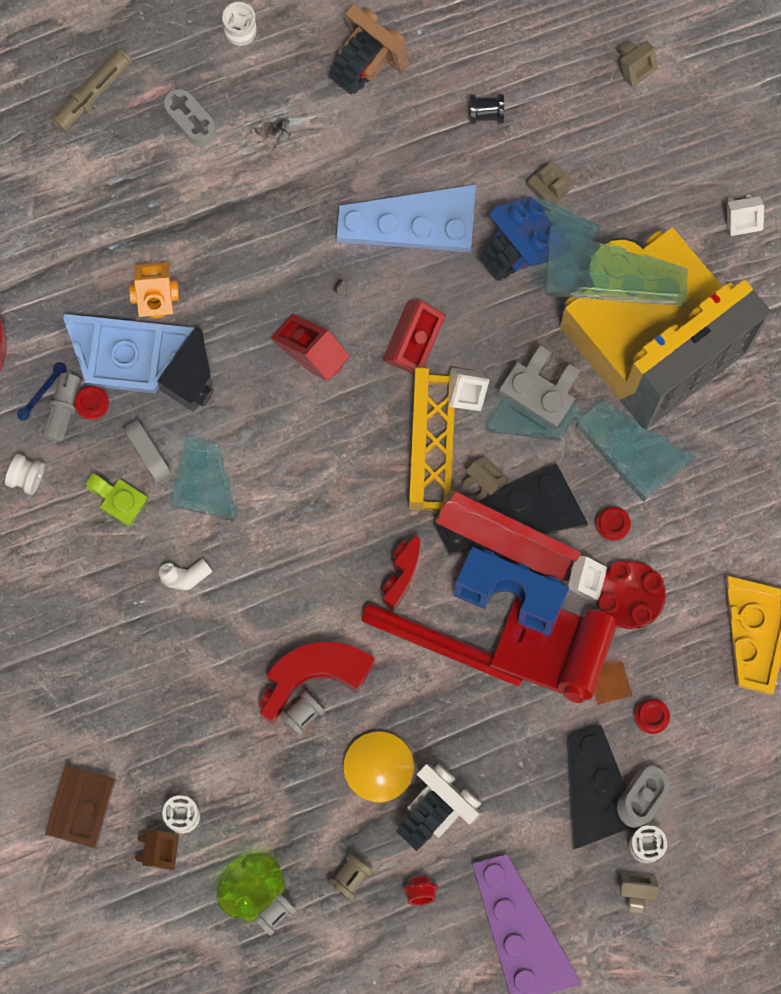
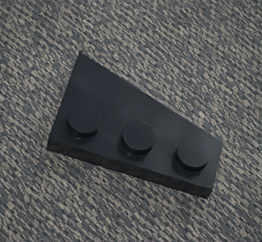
[567,725,632,850]

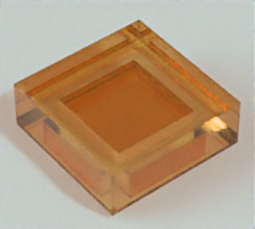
[594,661,632,706]

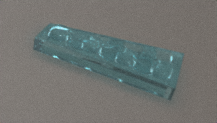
[545,225,688,306]

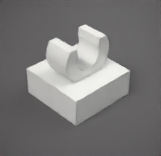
[727,194,764,236]
[562,556,607,601]

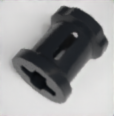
[469,94,504,124]

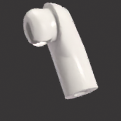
[159,559,212,591]

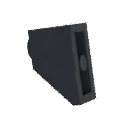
[157,326,214,412]

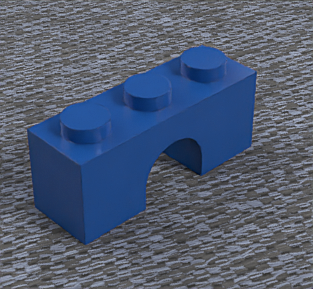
[453,547,569,637]

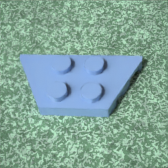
[63,314,194,394]

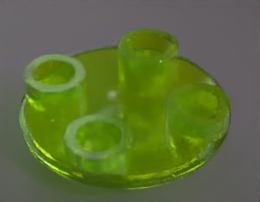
[216,853,285,923]

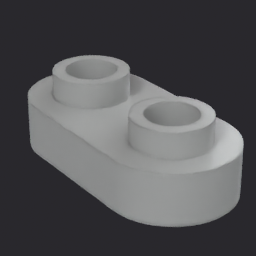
[617,766,670,828]

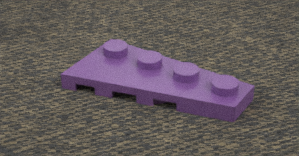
[472,854,582,994]

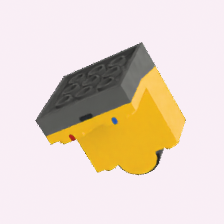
[560,227,772,431]

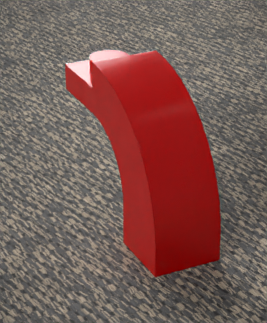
[258,642,375,725]

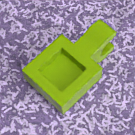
[85,473,149,528]

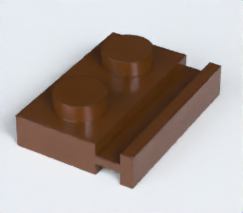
[45,765,116,849]

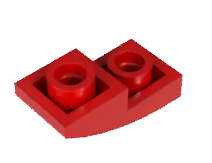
[382,535,421,612]

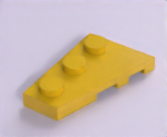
[726,576,781,695]

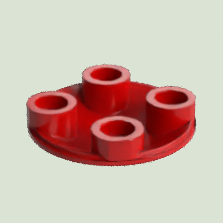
[597,561,666,629]

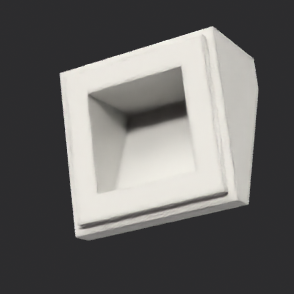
[448,367,490,411]

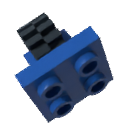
[479,196,572,281]

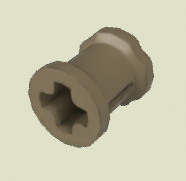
[327,854,374,902]

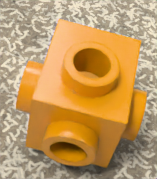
[129,262,179,318]

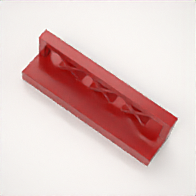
[435,491,581,582]

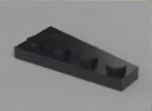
[433,463,588,556]

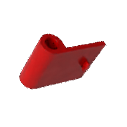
[490,596,618,703]

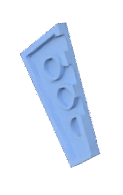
[337,185,476,253]

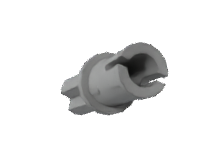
[44,373,81,442]

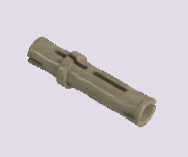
[49,48,133,133]

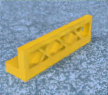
[409,368,455,511]

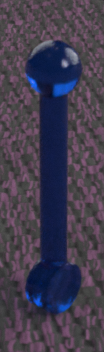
[17,362,67,421]

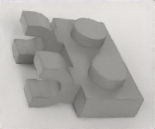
[499,345,581,430]

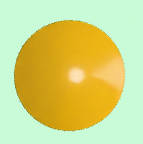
[344,732,414,803]

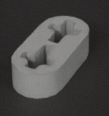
[164,89,216,147]
[122,420,171,483]

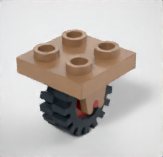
[329,4,410,95]

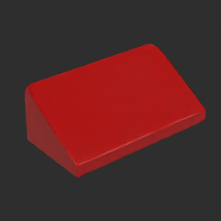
[383,299,446,374]

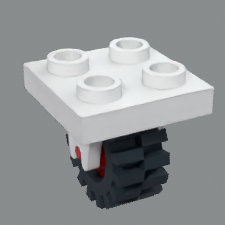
[396,764,483,851]

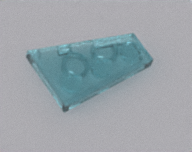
[575,401,696,502]

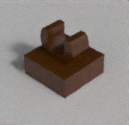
[135,830,179,870]

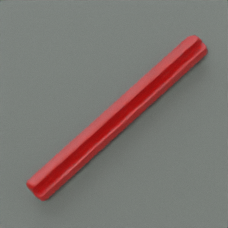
[361,604,523,686]

